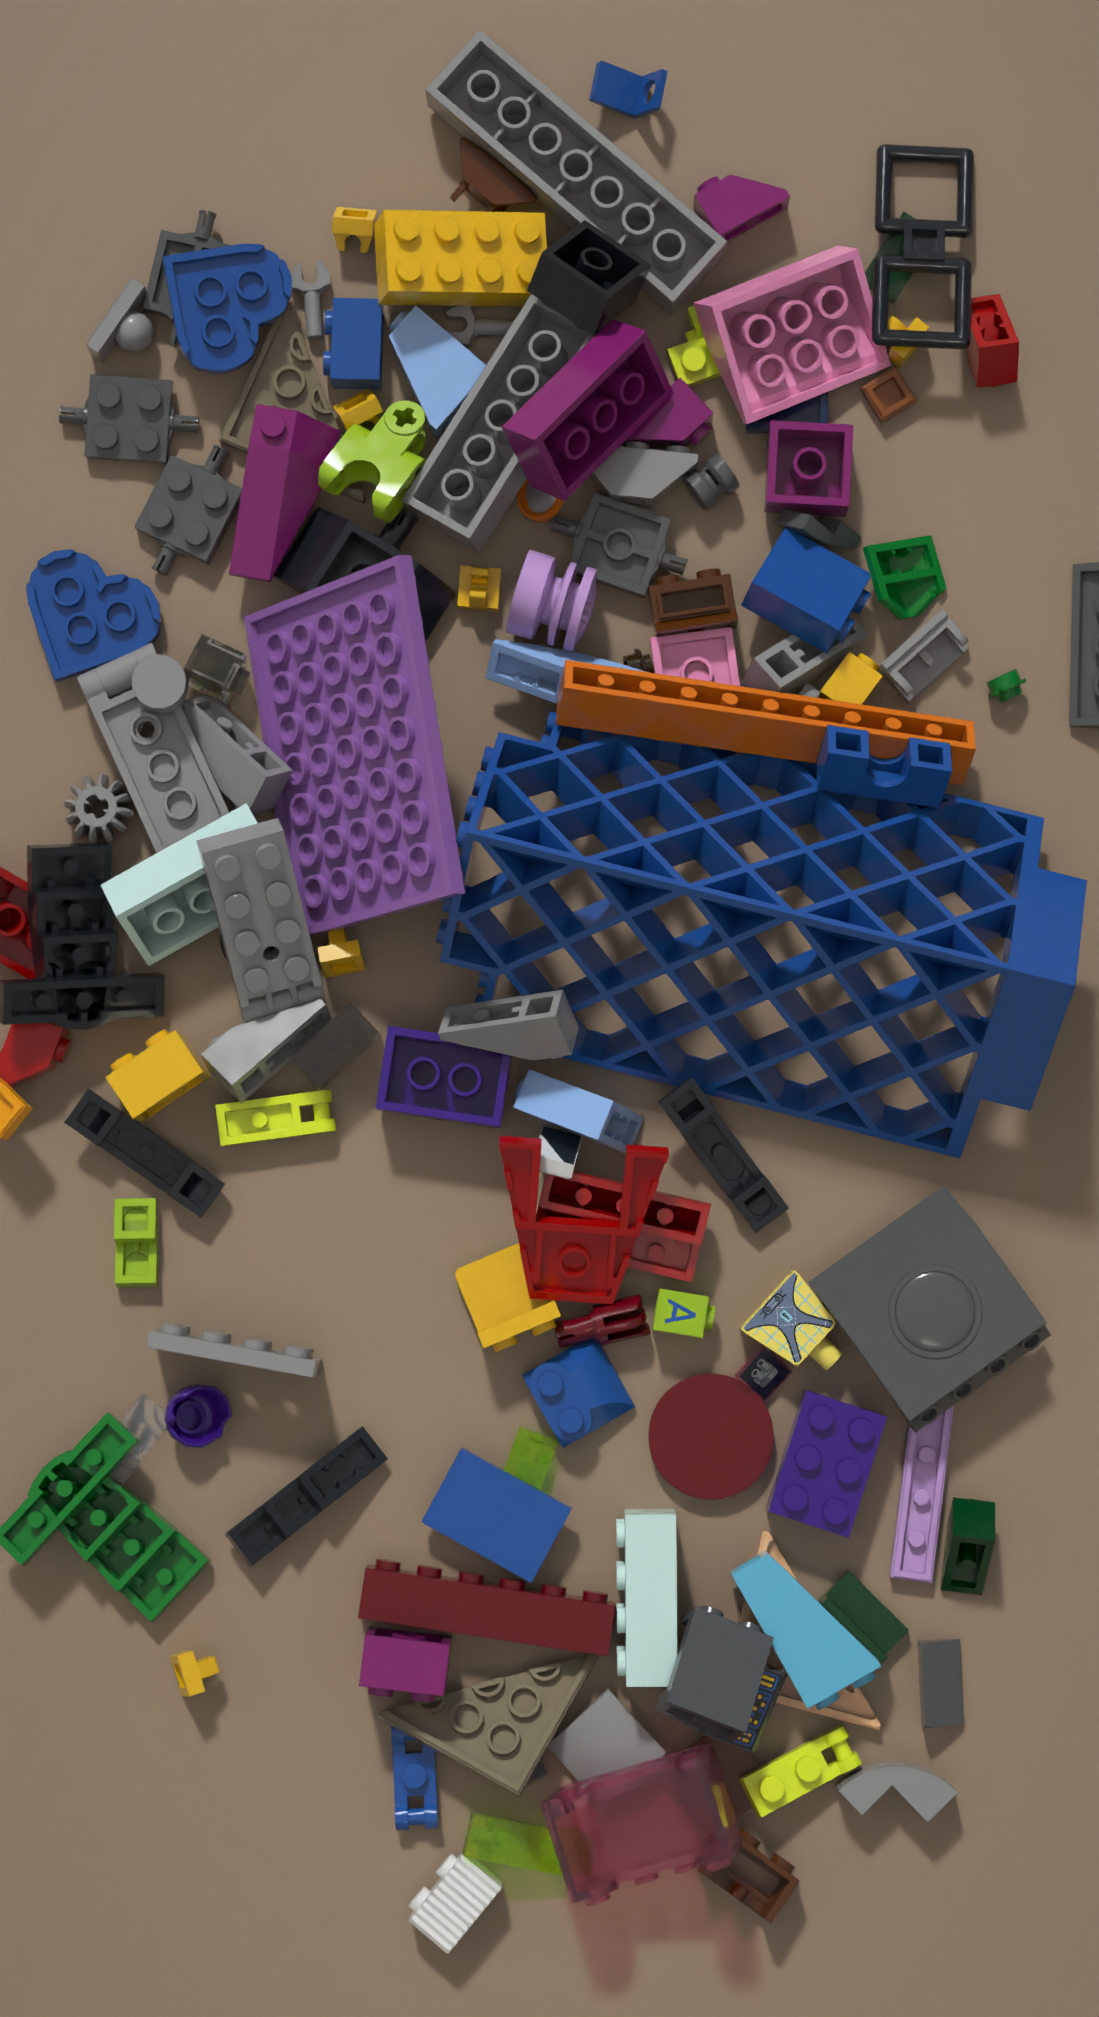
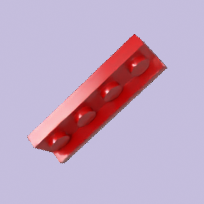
[536,1171,711,1282]

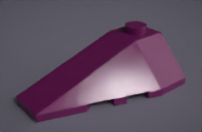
[229,404,341,582]

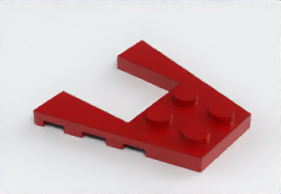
[499,1136,669,1304]

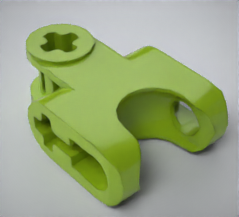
[318,400,426,523]

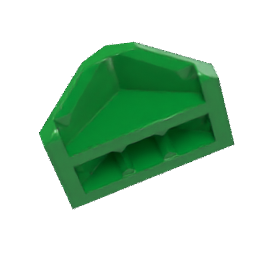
[863,535,947,620]

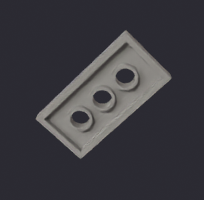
[146,1323,322,1378]

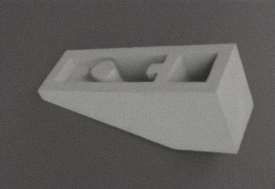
[740,615,868,695]
[181,694,293,813]
[438,990,579,1061]
[201,999,333,1103]

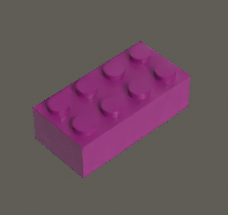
[502,319,673,501]

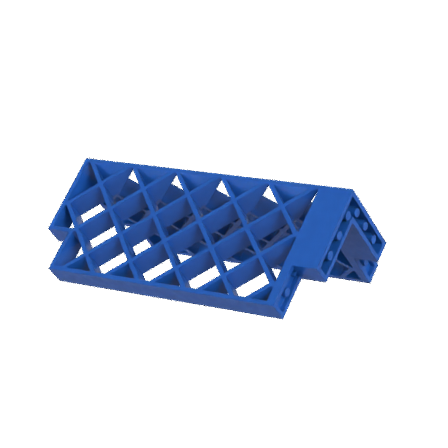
[436,711,1087,1158]

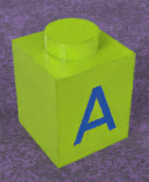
[652,1288,715,1338]

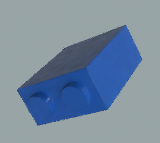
[741,527,871,654]

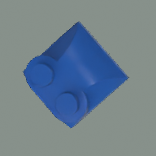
[522,1339,635,1448]

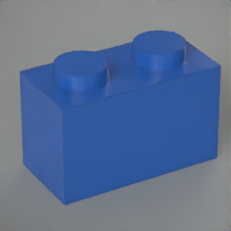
[323,298,384,390]

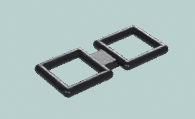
[871,144,974,350]

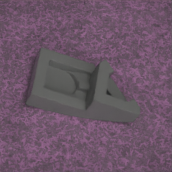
[775,509,861,548]

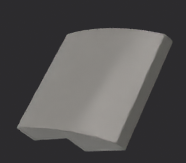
[548,1688,666,1808]

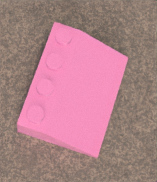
[694,245,891,424]

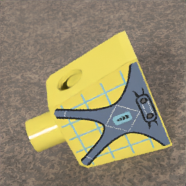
[739,1270,843,1371]

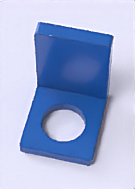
[589,61,668,119]

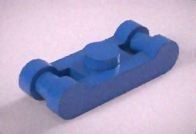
[391,1726,438,1830]

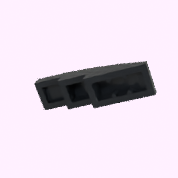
[225,1426,388,1567]

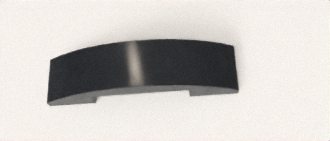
[658,1077,789,1233]
[64,1088,225,1218]

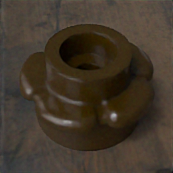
[623,648,655,673]

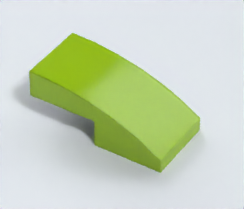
[114,1198,158,1287]

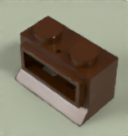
[648,568,738,637]
[698,1828,800,1923]

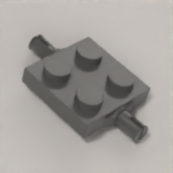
[143,210,231,349]
[59,374,200,464]
[134,445,242,576]
[550,492,688,599]

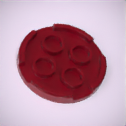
[648,1373,774,1500]

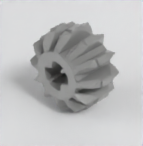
[63,774,134,843]

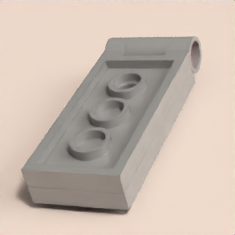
[77,643,230,853]
[196,818,326,1023]

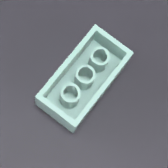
[101,803,258,966]
[616,1509,677,1687]

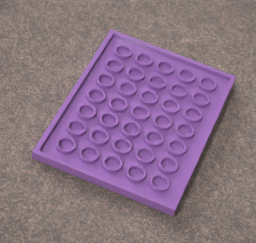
[244,555,465,937]

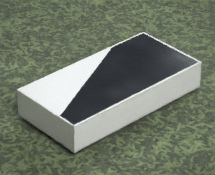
[539,1125,582,1179]

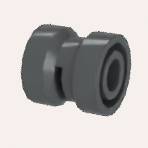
[683,454,740,511]

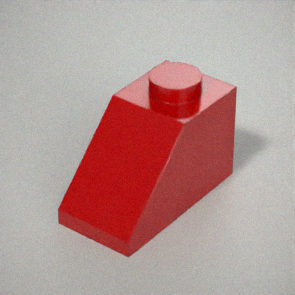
[0,1022,72,1088]

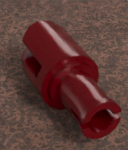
[555,1294,651,1348]

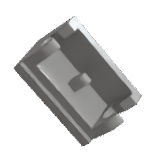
[877,609,969,703]

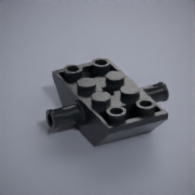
[274,507,456,643]

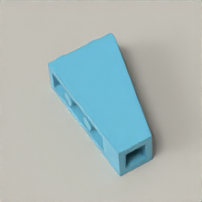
[730,1551,881,1710]

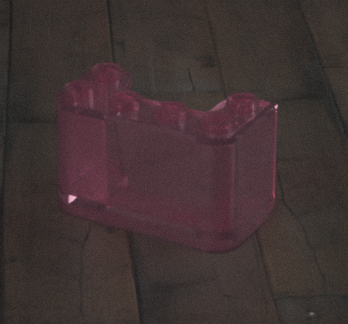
[541,1744,744,1906]

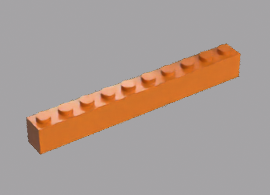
[556,660,976,785]

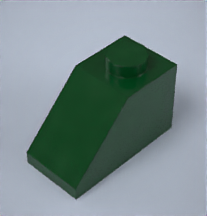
[940,1497,995,1595]

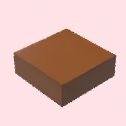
[860,366,917,425]

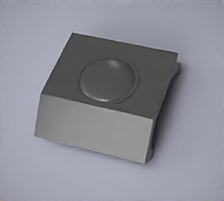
[808,1186,1051,1432]

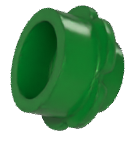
[986,669,1026,703]

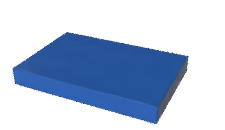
[421,1447,572,1583]

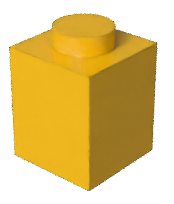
[819,651,883,705]

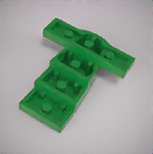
[0,1412,211,1622]

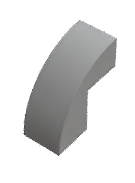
[835,1761,958,1822]

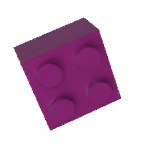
[764,420,853,517]
[359,1626,453,1702]

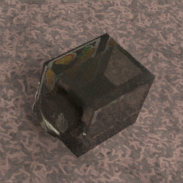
[184,634,250,704]

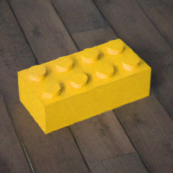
[374,210,547,307]

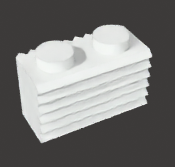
[408,1850,502,1954]

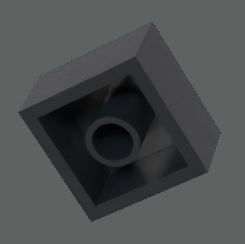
[527,220,651,336]

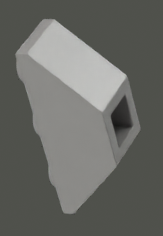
[589,441,698,507]

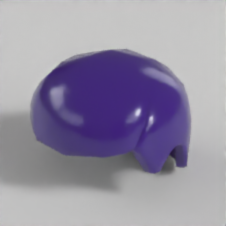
[164,1384,232,1448]

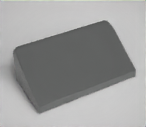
[917,1639,964,1728]

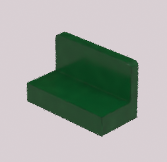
[819,1570,909,1664]

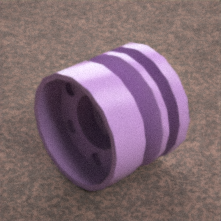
[506,550,598,652]

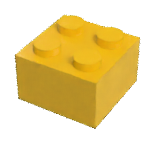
[105,1029,211,1122]

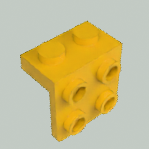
[455,1243,561,1352]

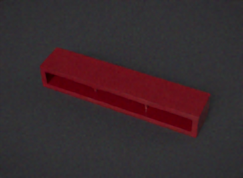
[358,1559,616,1656]

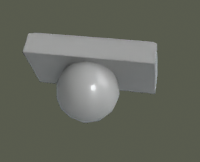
[86,279,154,363]

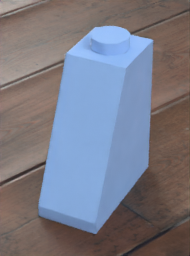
[389,305,486,439]
[513,1069,644,1154]

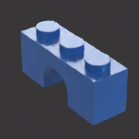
[816,725,952,808]

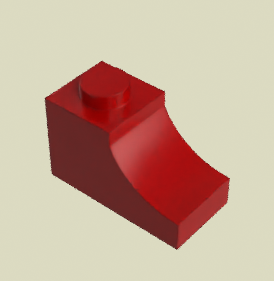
[967,294,1019,388]

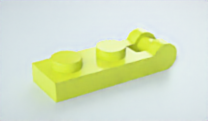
[215,1090,337,1146]
[738,1724,862,1818]

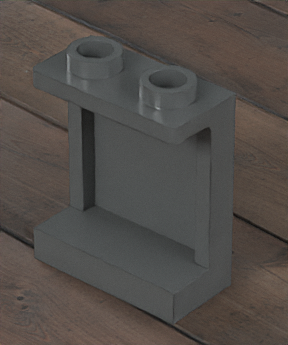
[655,1606,774,1741]

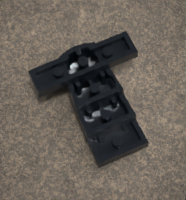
[0,843,165,1030]

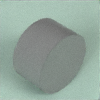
[132,654,189,713]

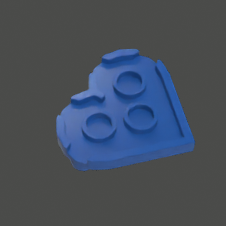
[163,243,292,374]
[26,549,162,682]

